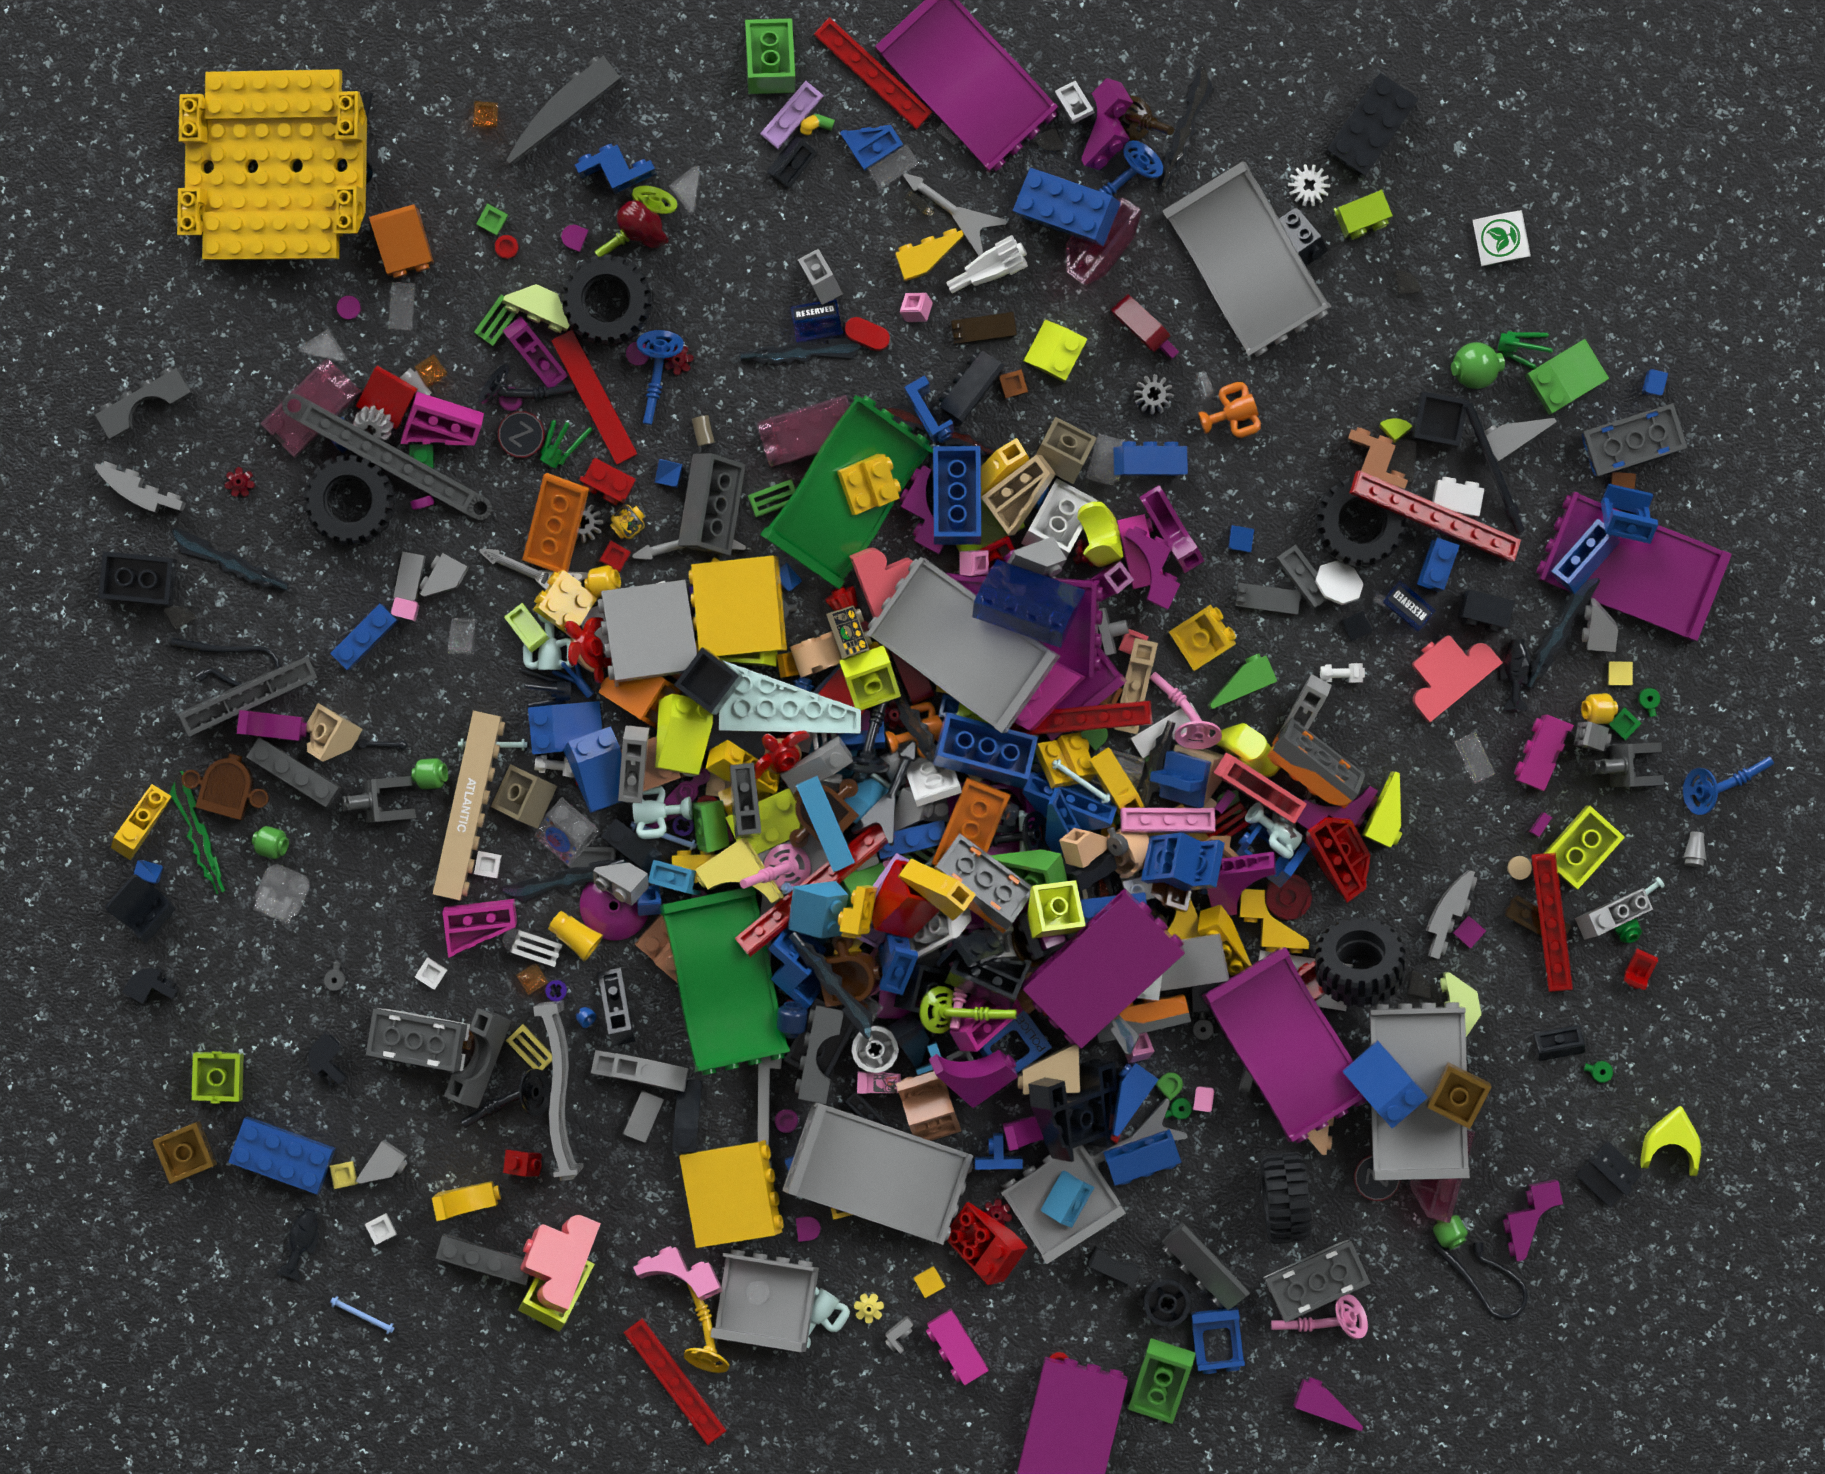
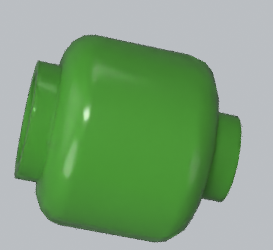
[412,758,448,790]
[252,826,289,859]
[1433,1213,1468,1250]

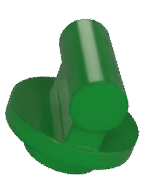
[1614,918,1642,943]

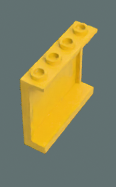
[689,556,787,657]
[679,1140,784,1248]

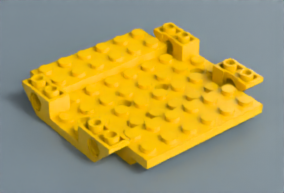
[177,69,367,260]

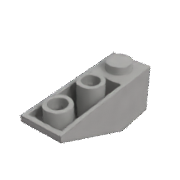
[1575,888,1653,940]

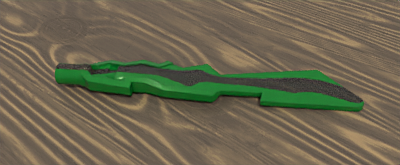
[169,771,225,894]

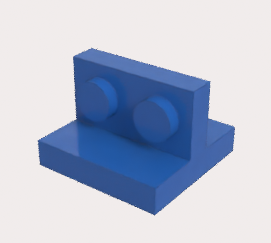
[1150,751,1211,808]
[975,1133,1023,1170]

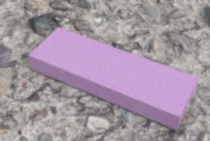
[760,81,824,149]

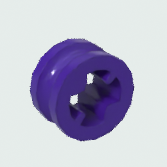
[673,815,694,836]
[545,980,567,1001]

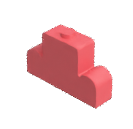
[849,548,913,618]
[1412,636,1503,722]
[1213,753,1307,824]
[520,1215,601,1313]

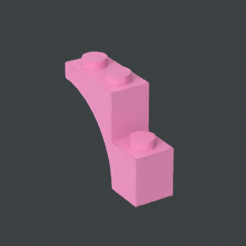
[633,1246,723,1301]

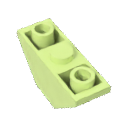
[502,284,569,333]
[1440,972,1481,1037]

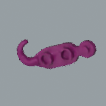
[645,768,710,829]

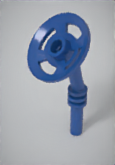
[1098,141,1163,196]
[637,330,684,425]
[1683,756,1774,815]

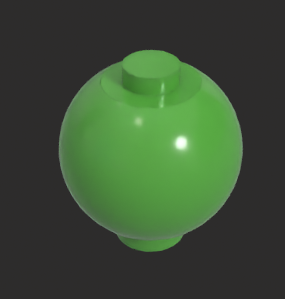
[1451,342,1505,389]

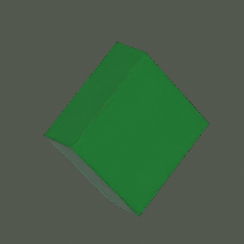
[1607,707,1642,740]

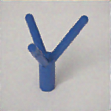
[552,662,594,698]

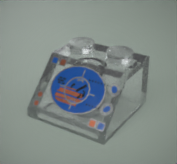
[534,797,600,867]

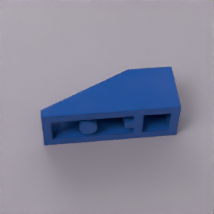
[1045,788,1081,856]

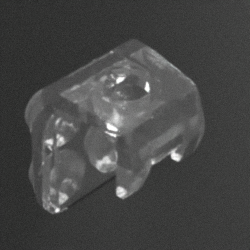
[253,864,310,925]

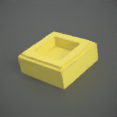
[1608,662,1633,685]
[330,1161,358,1189]

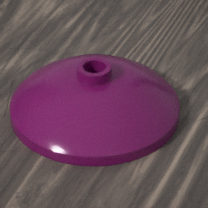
[580,877,648,941]

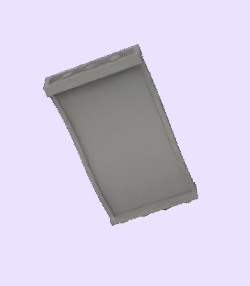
[1163,162,1331,357]
[867,557,1060,733]
[533,1000,583,1181]
[1369,1002,1470,1180]
[782,1102,974,1245]

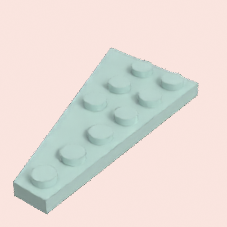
[719,661,861,734]

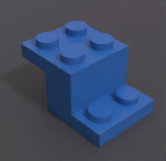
[575,144,657,194]
[1141,833,1225,891]
[768,926,827,1009]

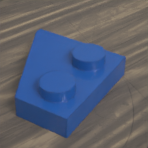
[840,125,904,171]

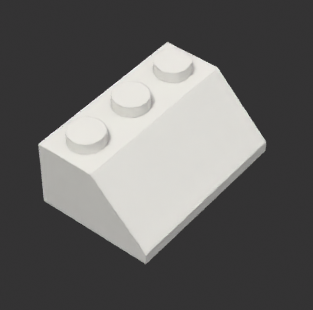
[909,908,971,959]

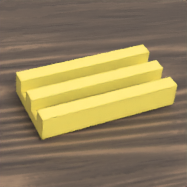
[506,1024,552,1070]

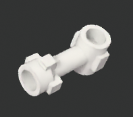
[1320,663,1365,683]
[534,754,574,777]

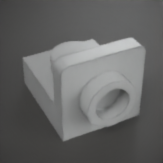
[885,1316,913,1354]

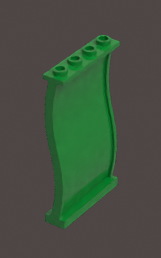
[760,395,933,589]
[660,886,790,1075]

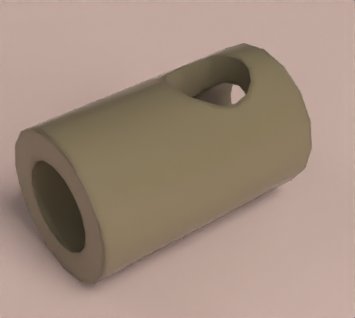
[692,415,715,447]

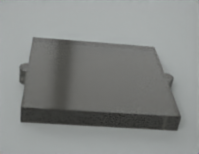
[1386,439,1417,482]

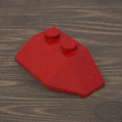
[1306,817,1371,902]

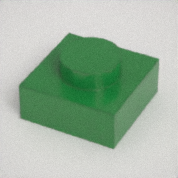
[409,444,434,468]

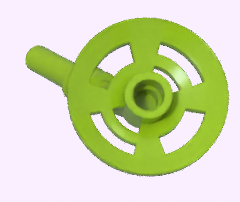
[594,186,677,257]
[919,986,1017,1033]

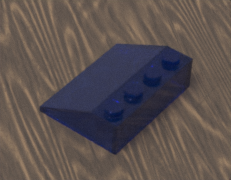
[972,559,1086,648]

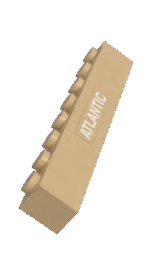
[433,711,505,900]

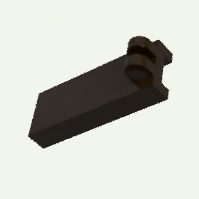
[951,312,1017,345]
[1504,895,1571,936]

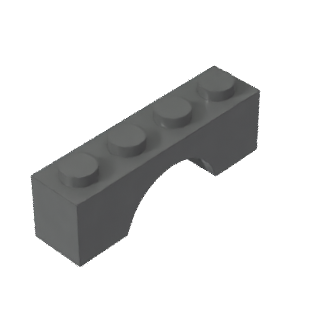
[95,367,193,441]
[247,737,341,807]
[795,1005,844,1104]
[444,1008,512,1108]
[436,1234,530,1285]

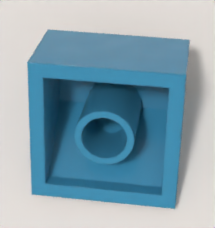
[788,881,848,938]

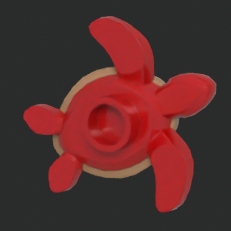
[564,617,612,683]
[754,730,809,783]

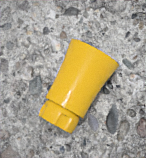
[548,911,603,961]

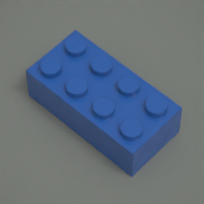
[1013,167,1121,246]
[933,446,981,545]
[933,713,1038,789]
[228,1116,336,1194]

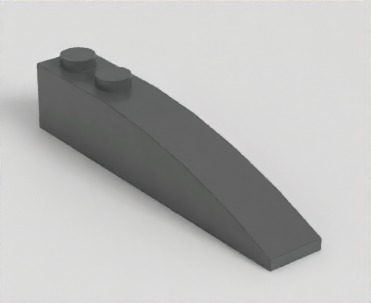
[507,55,622,166]
[177,656,317,737]

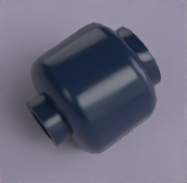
[777,1001,808,1038]

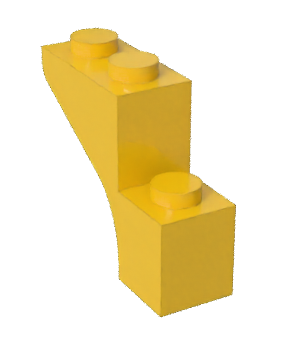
[1239,889,1309,953]

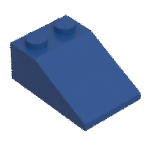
[528,701,602,755]
[563,726,623,813]
[1342,1040,1428,1129]
[1111,1063,1159,1137]

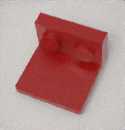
[579,457,636,506]

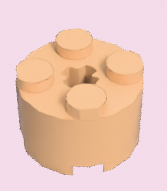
[790,631,843,678]
[1105,828,1149,878]

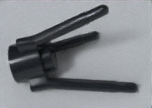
[519,668,571,708]

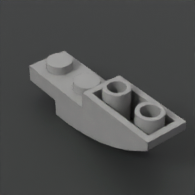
[95,461,186,513]
[1426,870,1477,959]
[591,1050,689,1092]

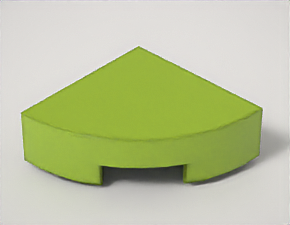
[1379,418,1413,443]

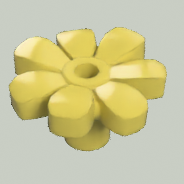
[854,1293,884,1323]

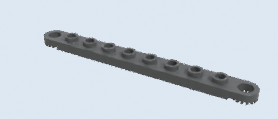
[282,394,492,520]

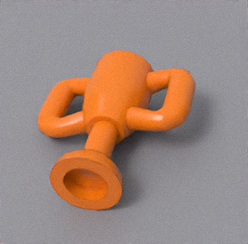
[1198,382,1261,438]
[884,702,942,759]

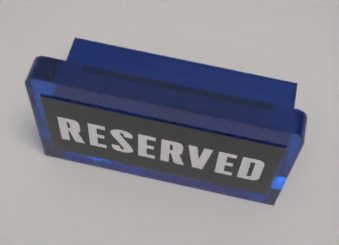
[791,299,842,342]
[1383,580,1436,631]

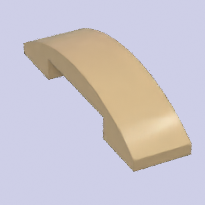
[1115,638,1158,734]

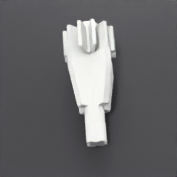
[946,236,1028,293]

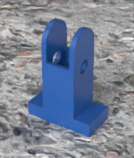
[878,932,918,995]

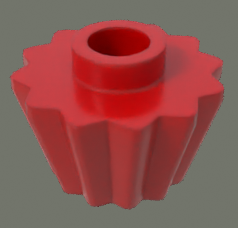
[825,586,857,611]

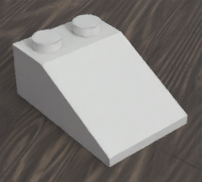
[1021,478,1098,558]

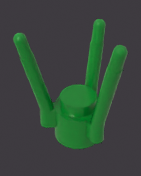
[1497,331,1553,369]
[540,420,592,468]

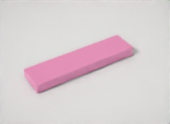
[1120,808,1215,833]

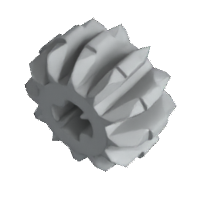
[1134,374,1174,415]
[353,405,393,441]
[576,505,603,543]

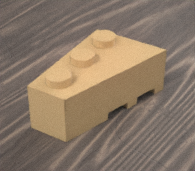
[981,455,1056,535]

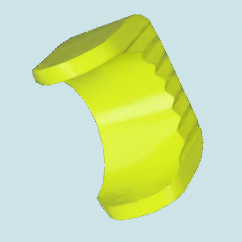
[1077,502,1123,567]
[1216,723,1281,777]
[1640,1106,1701,1176]

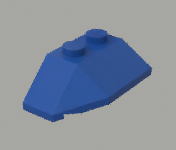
[1022,771,1117,831]

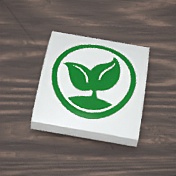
[1473,210,1531,266]

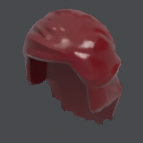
[617,200,669,248]

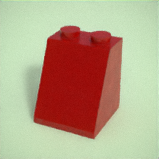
[872,859,940,939]

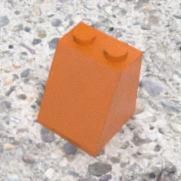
[369,204,434,278]
[598,676,683,729]

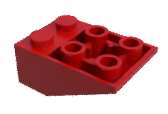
[946,1202,1028,1285]

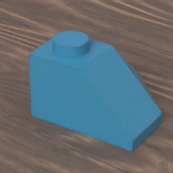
[837,778,889,824]

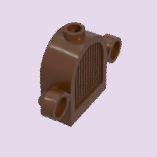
[182,753,269,820]
[789,778,859,848]
[816,936,883,1020]

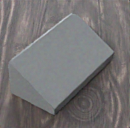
[393,552,426,602]
[623,1090,664,1142]

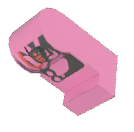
[857,1071,901,1094]

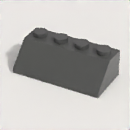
[678,453,746,556]
[1162,1221,1250,1310]

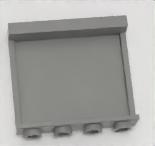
[597,580,697,687]
[1001,1145,1126,1264]
[710,1249,819,1352]

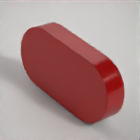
[845,317,890,351]

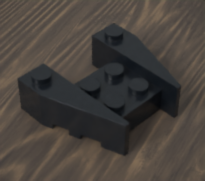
[1028,1059,1117,1162]

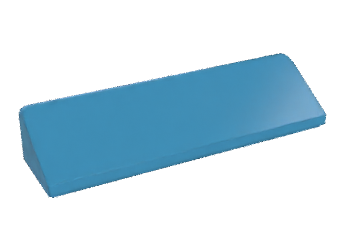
[796,776,855,872]

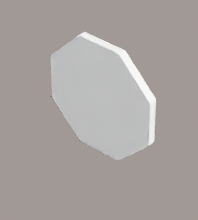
[1315,561,1363,605]

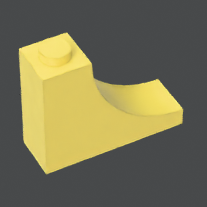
[695,838,784,903]

